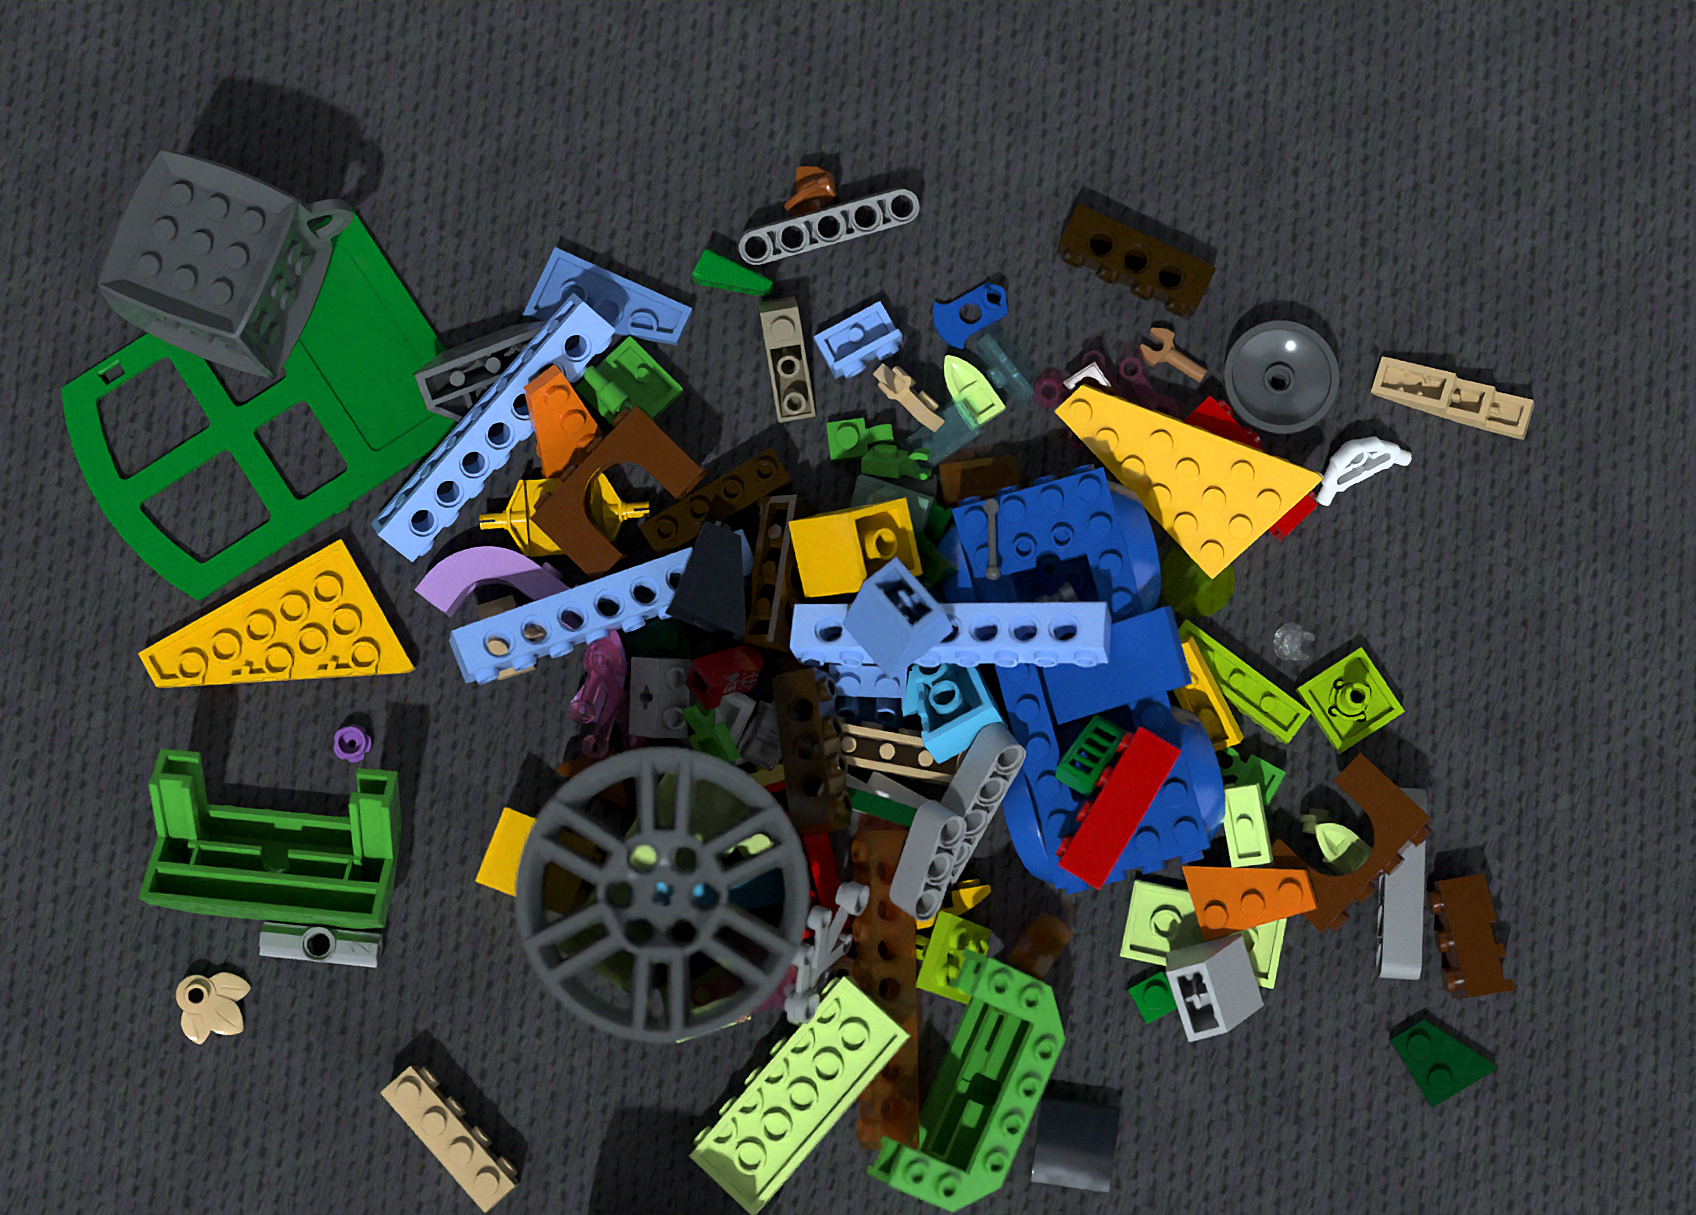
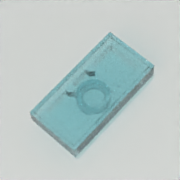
[975,334,1034,409]
[900,400,985,469]

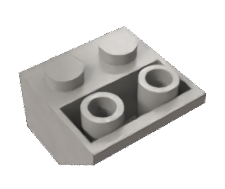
[1165,933,1264,1042]

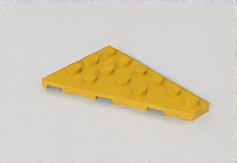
[1055,384,1324,580]
[138,539,415,688]

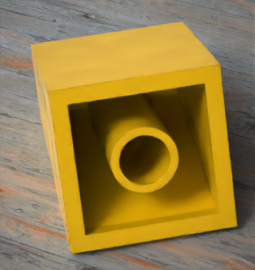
[788,497,923,598]
[475,807,603,916]

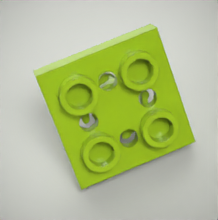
[1295,647,1405,754]
[909,911,992,1005]

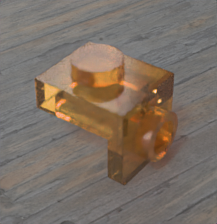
[1007,911,1074,981]

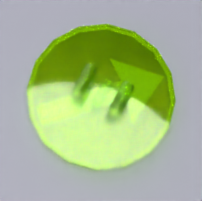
[1160,546,1235,618]

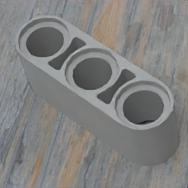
[889,800,967,922]

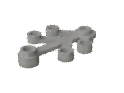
[784,881,870,1024]

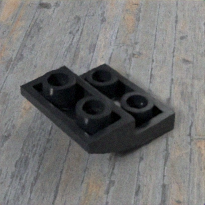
[1030,1096,1120,1193]

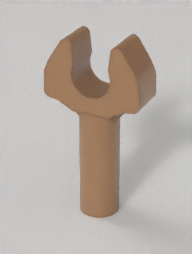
[1139,328,1208,383]

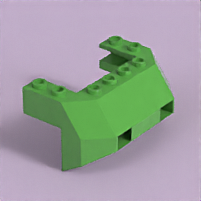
[138,749,402,929]
[866,948,1066,1212]

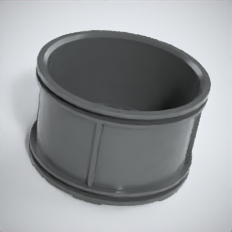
[515,748,809,1043]

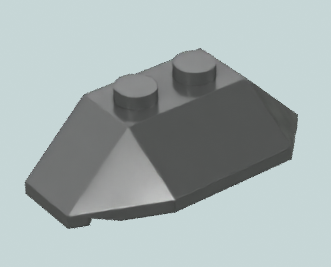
[413,320,569,422]

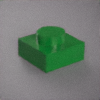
[1127,971,1178,1024]

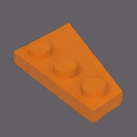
[524,364,606,479]
[1182,866,1319,942]

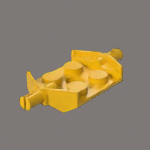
[480,473,650,557]

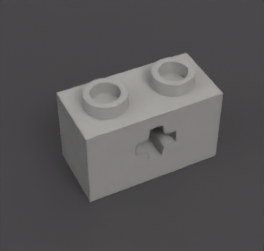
[628,657,691,738]

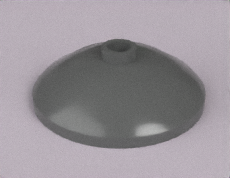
[1223,320,1339,434]

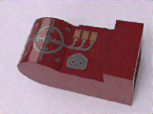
[686,646,763,711]

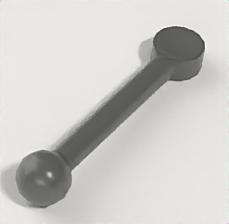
[983,499,1001,580]

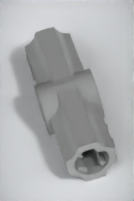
[259,922,383,968]

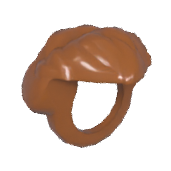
[784,166,836,216]

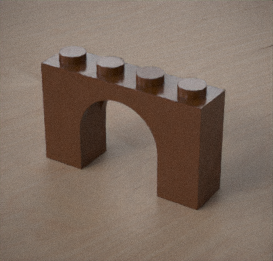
[530,406,709,581]
[1252,752,1434,934]

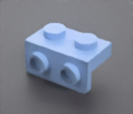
[814,301,903,379]

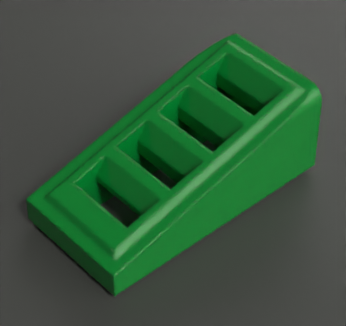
[692,249,774,298]
[1055,714,1127,798]

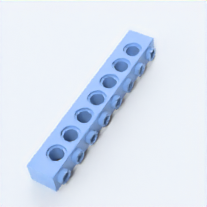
[371,293,616,562]
[449,529,754,684]
[790,602,1112,667]

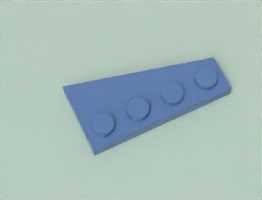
[523,247,693,345]

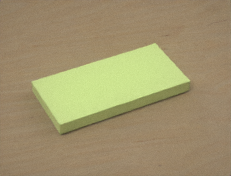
[1119,879,1287,989]

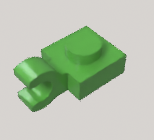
[826,418,894,462]
[861,444,932,480]
[683,701,741,763]

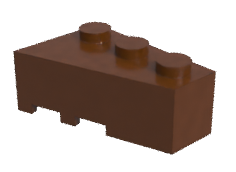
[1427,874,1516,999]

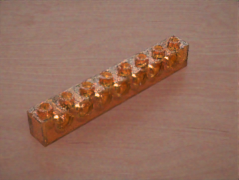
[851,830,920,1150]

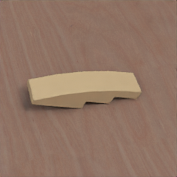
[1371,356,1535,440]

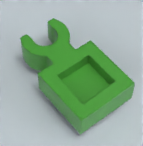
[1219,747,1287,807]

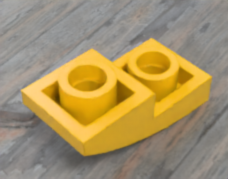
[915,879,991,930]

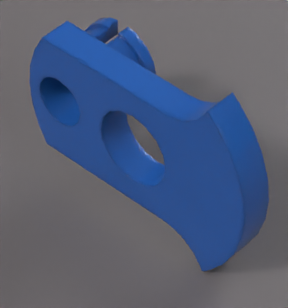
[933,282,1008,351]

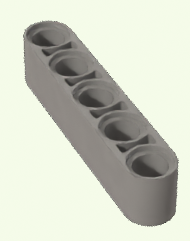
[737,188,919,265]
[940,723,1026,898]
[1376,787,1427,980]

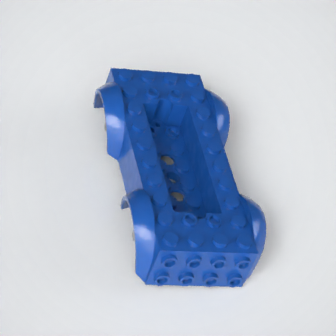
[938,464,1225,895]

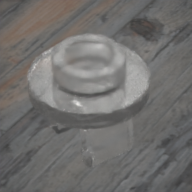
[1273,622,1315,661]

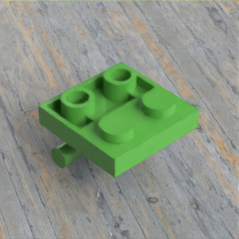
[575,336,684,429]

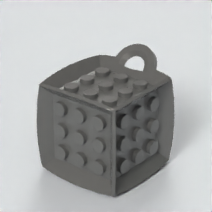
[98,148,353,379]

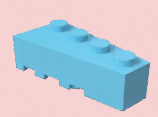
[912,588,1008,764]

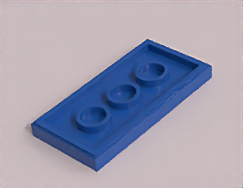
[1036,606,1193,726]

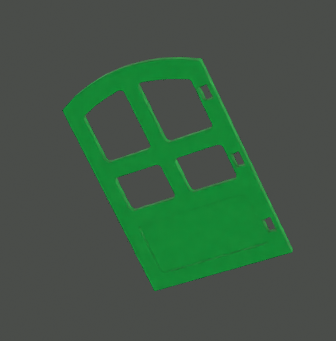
[61,205,459,602]

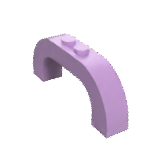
[415,546,629,729]

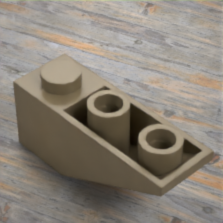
[758,296,816,423]

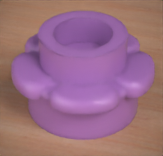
[334,724,372,763]

